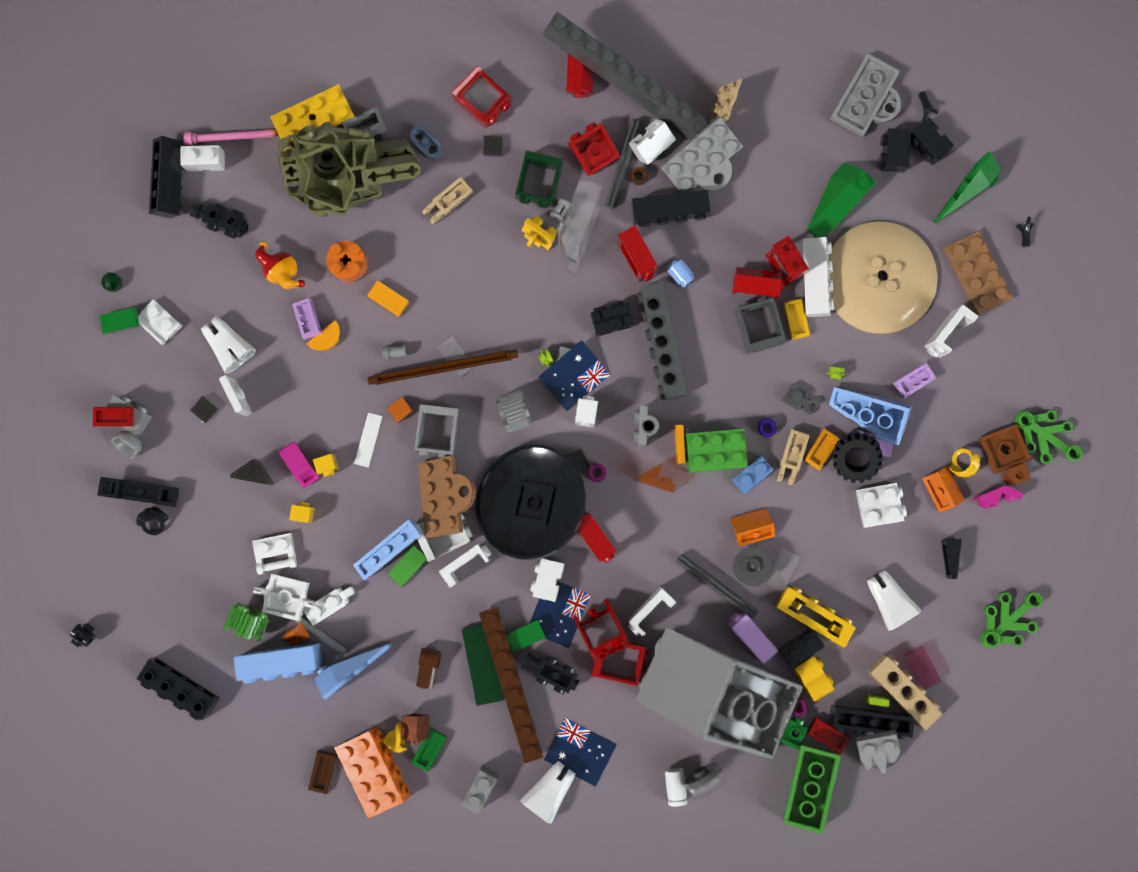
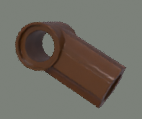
[416,648,441,689]

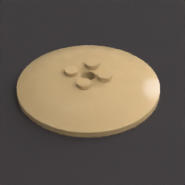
[829,221,938,334]

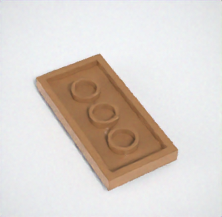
[943,231,1013,315]

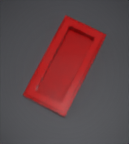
[93,407,134,427]
[806,716,850,755]

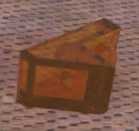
[636,464,676,493]

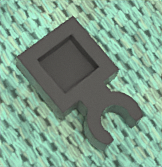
[782,384,819,415]

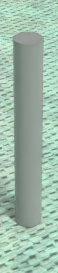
[296,617,348,655]

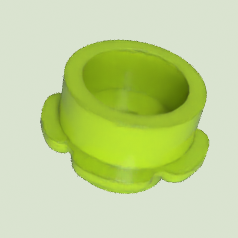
[538,349,554,367]
[827,367,846,380]

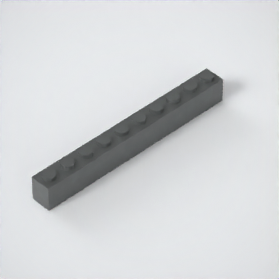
[543,12,711,140]

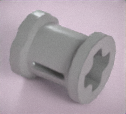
[550,198,573,223]

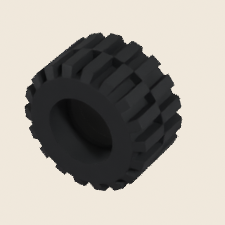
[833,431,883,483]

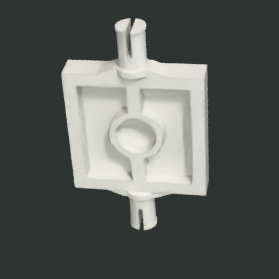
[253,574,318,621]

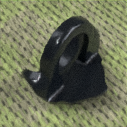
[136,507,169,535]

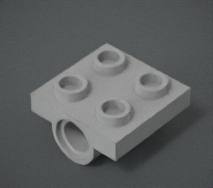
[633,406,659,447]

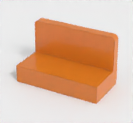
[922,466,965,513]
[730,508,776,547]

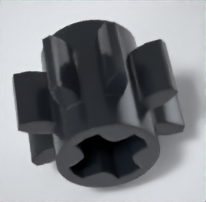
[70,623,95,648]

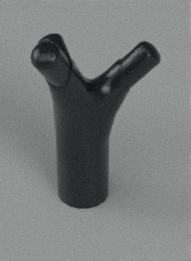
[918,91,938,122]
[1016,217,1034,247]

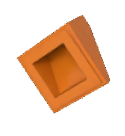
[387,397,414,423]

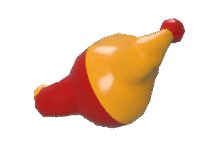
[255,241,305,289]

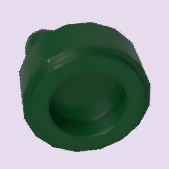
[101,272,122,292]

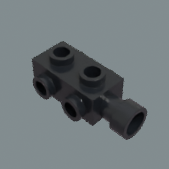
[190,202,249,239]
[521,652,579,694]

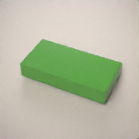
[388,545,427,587]

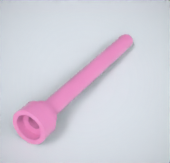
[183,130,276,146]

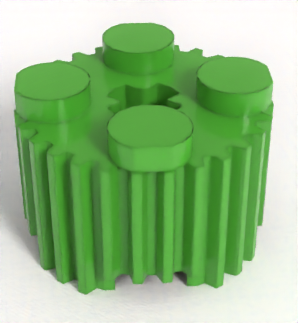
[223,602,269,641]

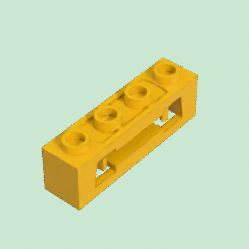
[774,585,856,648]

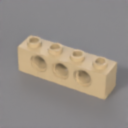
[866,655,942,730]

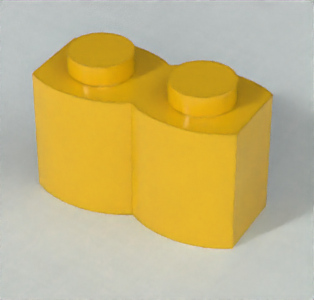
[792,655,835,702]

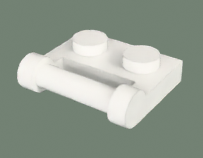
[252,533,297,575]

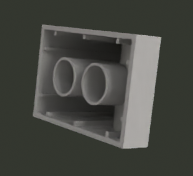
[635,627,803,759]

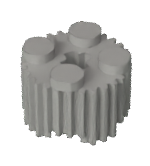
[494,390,532,434]

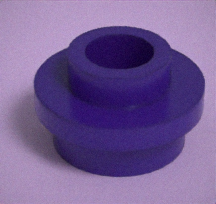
[757,418,777,437]

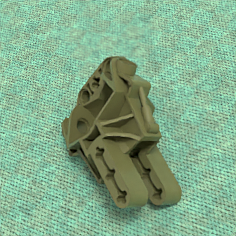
[277,122,421,217]

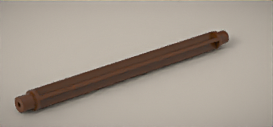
[368,349,519,385]

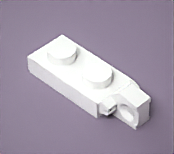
[303,586,356,626]

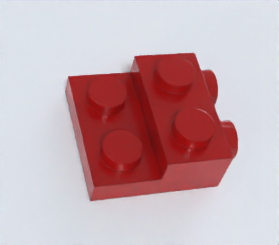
[567,122,620,176]

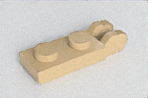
[422,177,474,224]
[776,429,810,485]

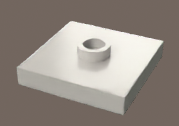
[219,375,252,416]

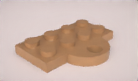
[418,456,476,539]

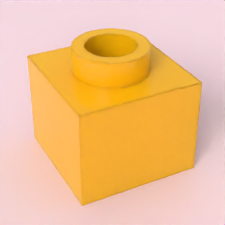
[313,454,339,477]
[289,502,315,523]

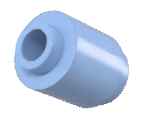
[667,259,695,288]

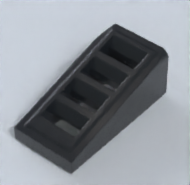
[941,539,962,579]

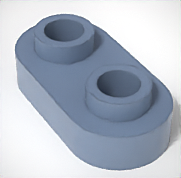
[410,126,442,160]

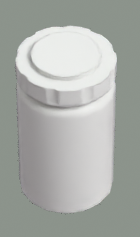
[665,768,688,807]

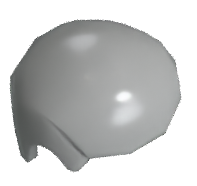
[111,431,142,459]

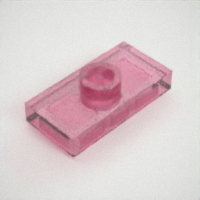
[905,646,941,690]

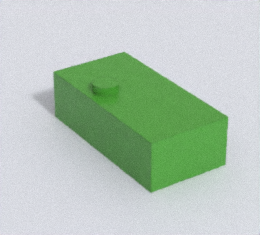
[783,742,841,834]

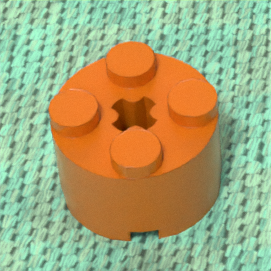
[326,241,368,283]

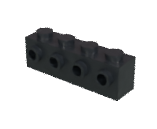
[149,136,183,218]
[631,190,711,227]
[136,657,220,720]
[829,705,914,739]

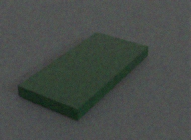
[461,625,505,706]

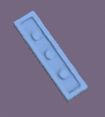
[353,519,423,580]

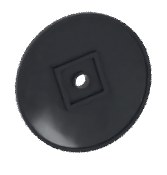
[476,444,586,560]

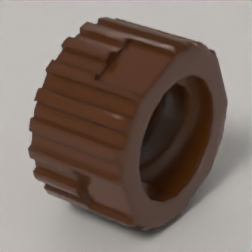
[631,167,648,186]

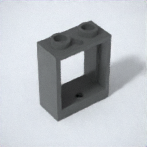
[735,297,787,354]

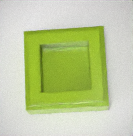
[865,694,890,707]

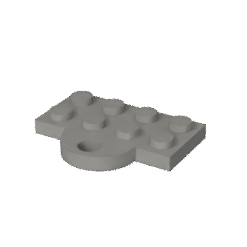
[830,53,901,137]
[660,116,743,193]

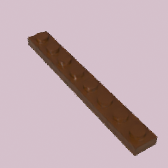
[479,606,544,763]

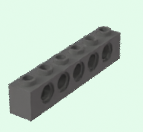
[637,282,688,400]

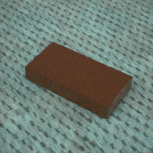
[308,750,337,794]

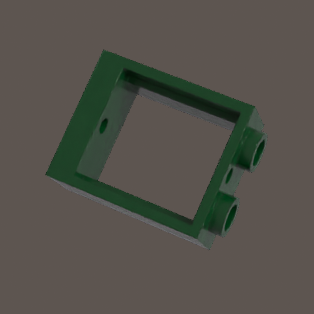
[515,151,563,208]

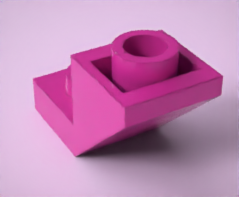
[278,441,320,489]
[973,485,1023,509]

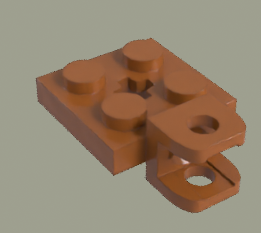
[979,424,1032,486]

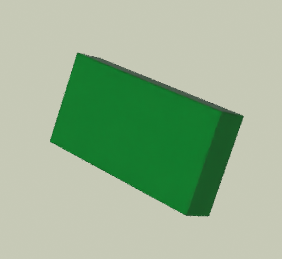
[100,307,139,334]
[506,619,546,653]
[411,728,447,772]

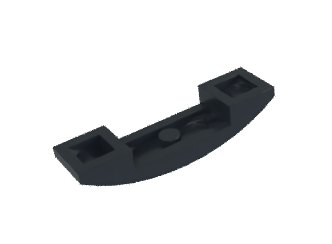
[97,477,179,507]

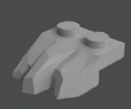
[856,730,900,774]

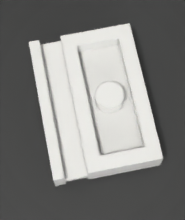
[138,299,182,346]

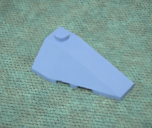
[829,387,913,445]
[314,643,393,700]

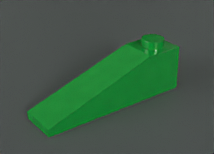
[933,151,1001,223]
[807,162,876,238]

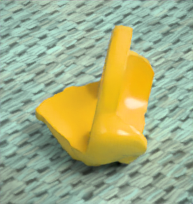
[949,448,980,478]
[383,722,407,753]

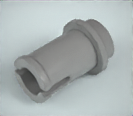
[382,345,406,360]

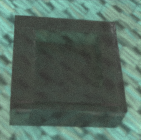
[483,136,503,157]
[190,396,218,423]

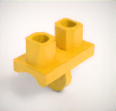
[521,215,557,251]

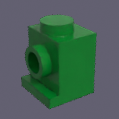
[781,717,808,750]

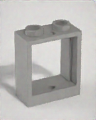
[414,404,460,458]

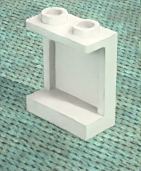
[924,305,978,358]
[417,513,473,562]
[439,544,492,588]
[627,587,676,636]

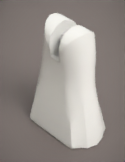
[201,316,256,374]
[867,570,922,631]
[520,761,576,824]

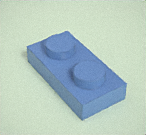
[732,456,774,495]

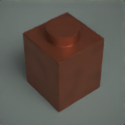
[401,713,429,744]

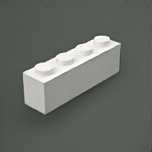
[803,237,834,317]

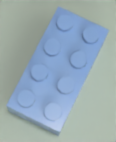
[234,642,323,683]

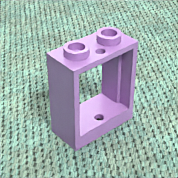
[727,612,778,664]

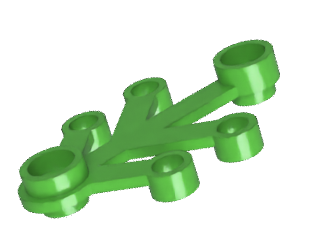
[1015,410,1083,464]
[980,592,1043,649]

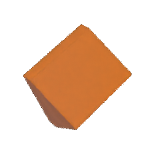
[281,622,309,646]

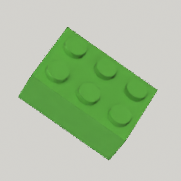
[684,429,748,473]

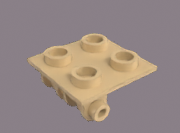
[710,79,742,123]

